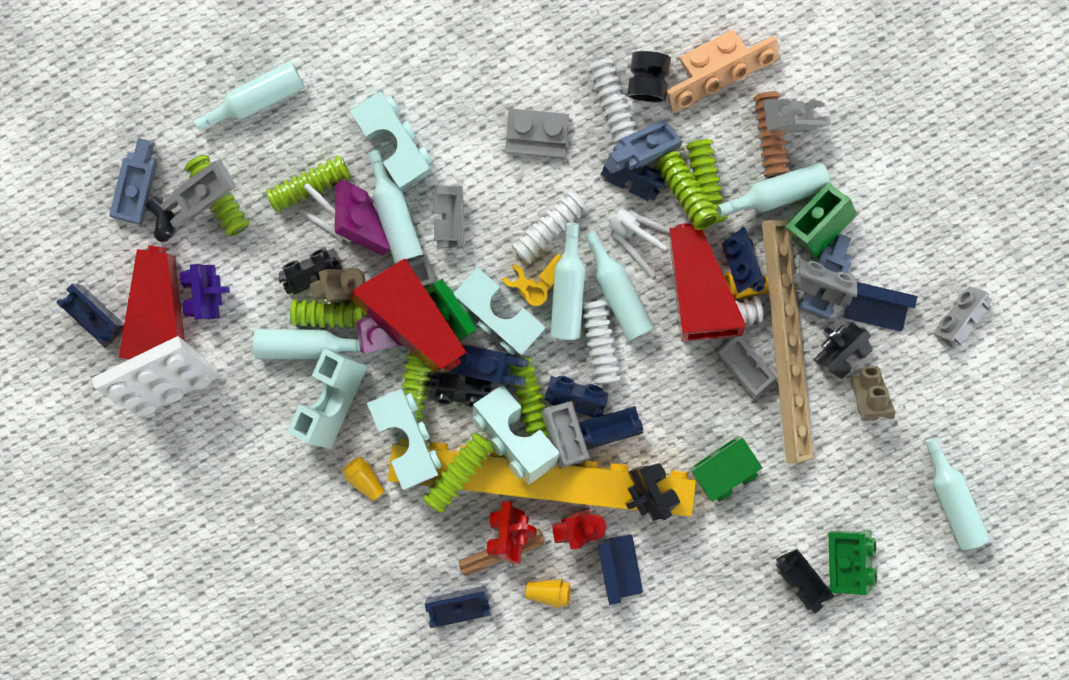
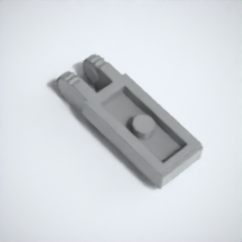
[161,160,237,228]

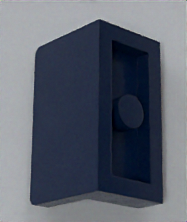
[844,282,918,331]
[597,534,643,605]

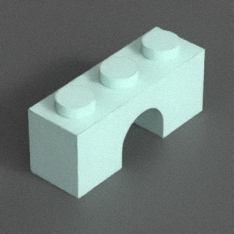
[350,91,433,191]
[454,267,546,355]
[287,348,367,449]
[472,385,559,485]
[367,389,442,490]

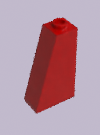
[669,223,745,342]
[119,245,185,360]
[349,258,466,372]

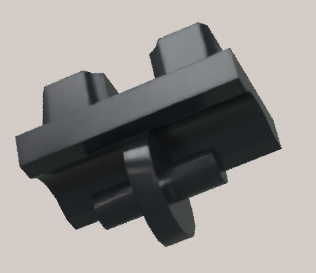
[813,323,873,379]
[625,463,680,521]

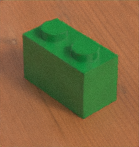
[785,182,857,259]
[689,436,763,502]

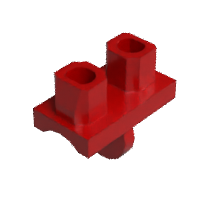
[486,501,537,565]
[552,508,607,549]

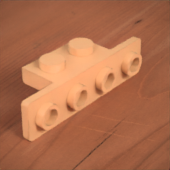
[667,29,779,112]

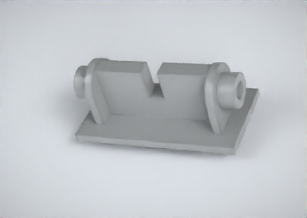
[432,185,464,248]
[791,259,857,306]
[933,286,992,349]

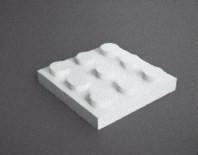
[92,336,220,417]

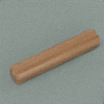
[459,529,545,576]

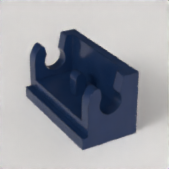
[56,284,124,348]
[425,585,492,628]

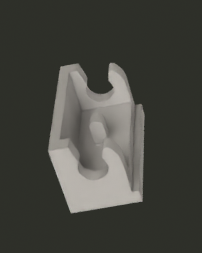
[763,98,830,132]

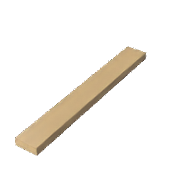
[762,220,814,463]

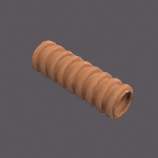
[753,91,791,178]

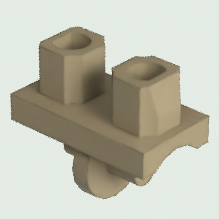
[310,268,366,302]
[851,366,895,421]

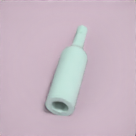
[194,60,305,131]
[368,150,423,264]
[717,162,831,217]
[551,223,585,340]
[585,231,655,341]
[253,329,360,360]
[925,437,990,550]

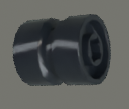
[627,51,671,103]

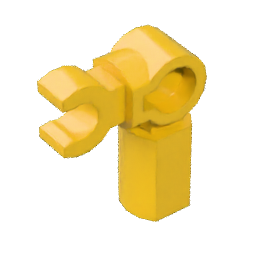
[502,254,562,306]

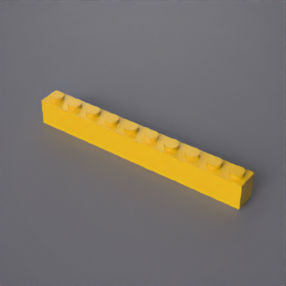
[388,438,696,517]

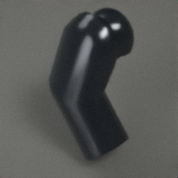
[146,196,176,242]

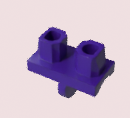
[180,264,230,320]

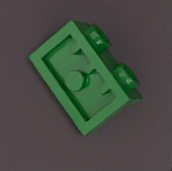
[426,279,477,342]
[828,530,877,595]

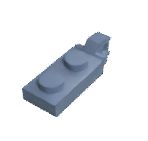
[604,120,683,174]
[110,138,157,225]
[798,234,851,319]

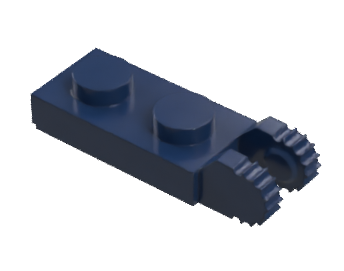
[448,344,529,386]

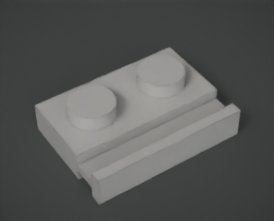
[505,108,569,159]

